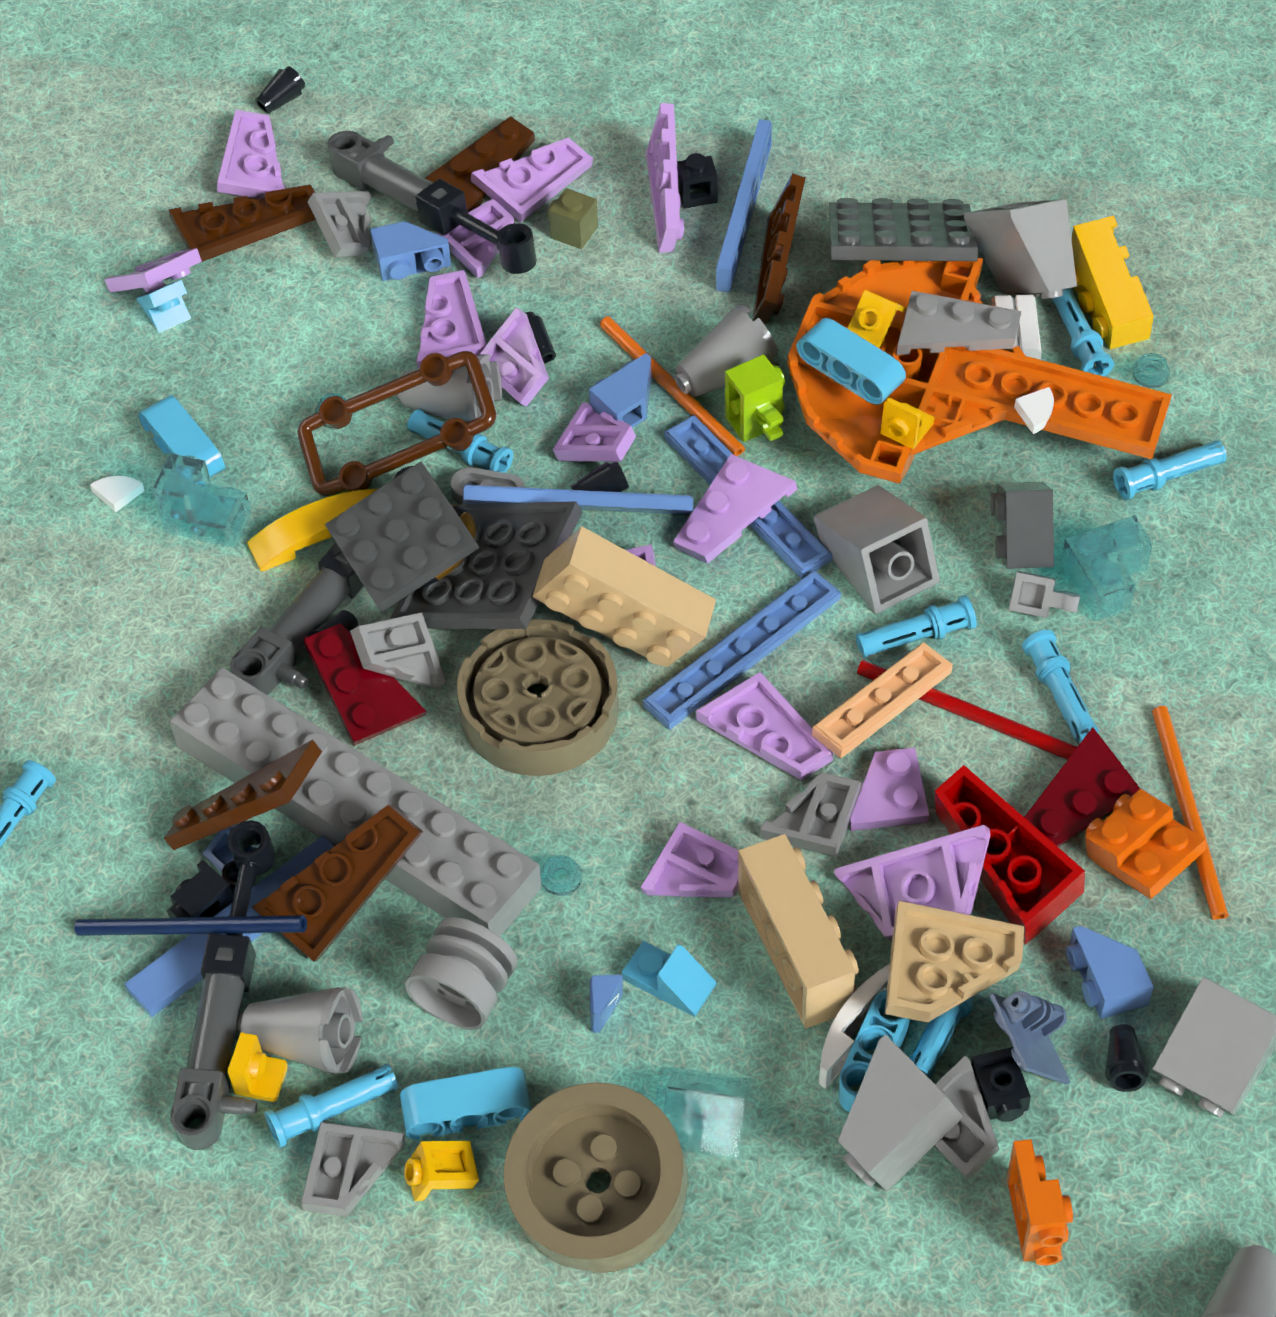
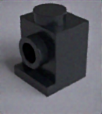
[677,153,718,209]
[167,860,233,917]
[971,1047,1031,1122]

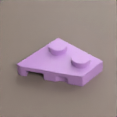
[104,248,202,293]
[479,307,549,406]
[553,403,636,462]

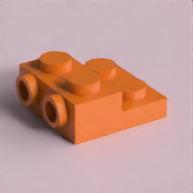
[1085,789,1206,899]
[1006,1139,1073,1266]

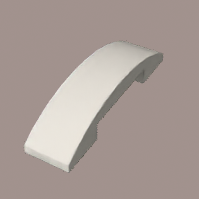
[819,964,890,1089]

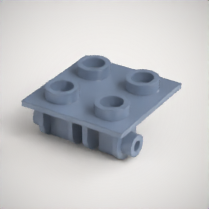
[990,991,1071,1084]

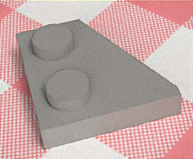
[308,191,371,258]
[350,612,447,689]
[760,772,861,857]
[934,1056,999,1180]
[301,1122,405,1216]

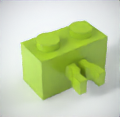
[725,354,785,442]

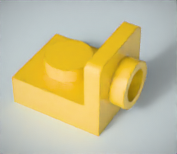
[227,1032,288,1102]
[404,1141,479,1201]

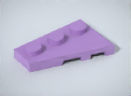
[217,110,285,199]
[673,454,798,564]
[696,672,833,780]

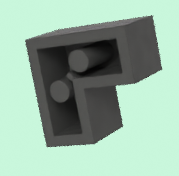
[990,482,1054,569]

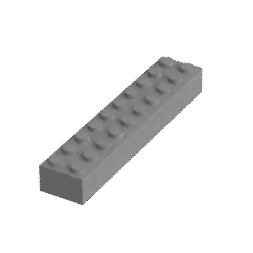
[169,667,542,937]

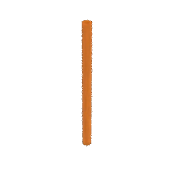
[600,316,745,456]
[1152,706,1229,920]

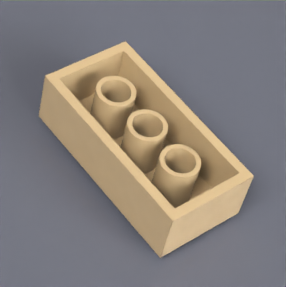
[532,526,716,667]
[738,834,859,1029]

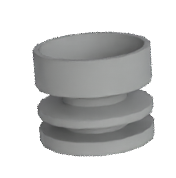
[405,917,518,1030]

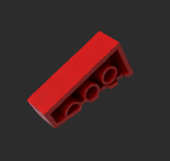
[934,765,1085,945]

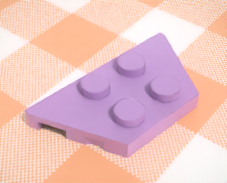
[834,825,991,940]

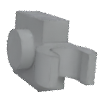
[1009,571,1081,618]

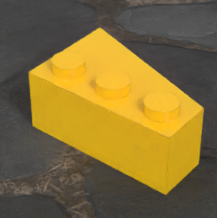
[1071,215,1154,350]

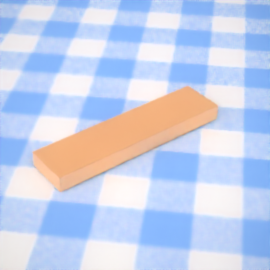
[812,642,953,759]

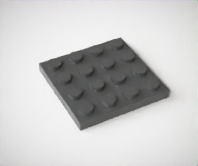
[829,198,978,261]
[390,501,583,629]

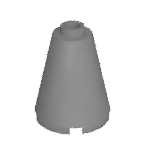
[674,304,779,397]
[396,354,502,422]
[237,987,363,1074]
[1200,1245,1276,1317]

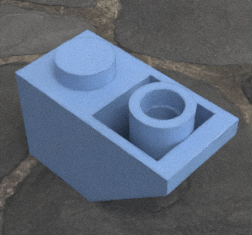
[370,221,451,281]
[589,353,652,428]
[1066,926,1154,1019]

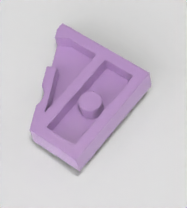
[437,199,514,278]
[850,747,929,831]
[641,822,738,897]

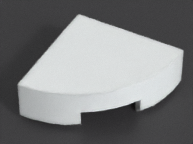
[1014,387,1054,434]
[90,476,145,512]

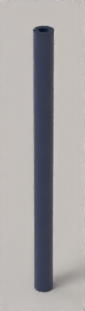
[74,915,307,936]

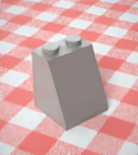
[964,199,1077,299]
[814,485,940,614]
[1153,977,1276,1118]
[838,1034,963,1191]

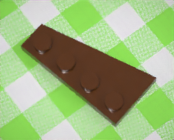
[425,116,535,213]
[752,173,805,324]
[168,184,316,262]
[164,739,322,850]
[252,805,424,962]

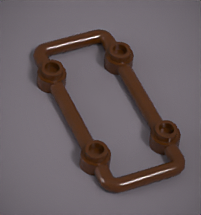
[297,351,496,496]

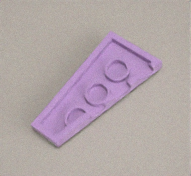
[646,103,684,253]

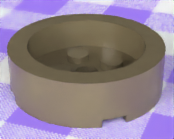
[457,619,619,776]
[503,1083,689,1273]

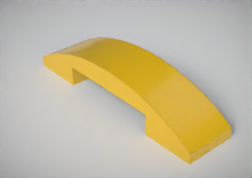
[247,489,378,572]

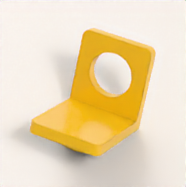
[848,290,906,349]
[880,398,934,450]

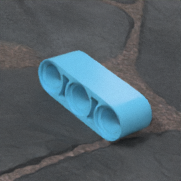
[796,318,906,405]
[138,395,225,487]
[838,990,910,1112]
[400,1067,531,1140]

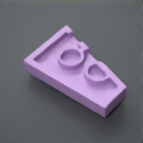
[471,138,593,223]
[417,270,487,368]

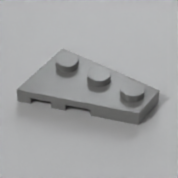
[896,291,1021,355]

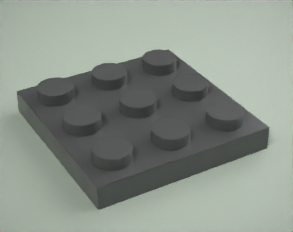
[325,461,480,612]

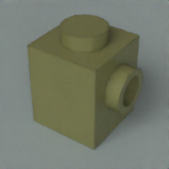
[547,188,598,250]

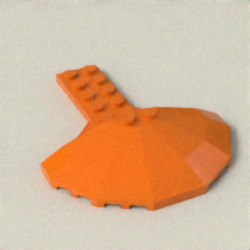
[787,258,1172,484]

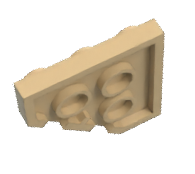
[885,901,1024,1023]

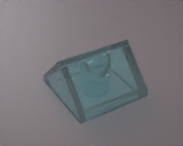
[655,1066,751,1160]

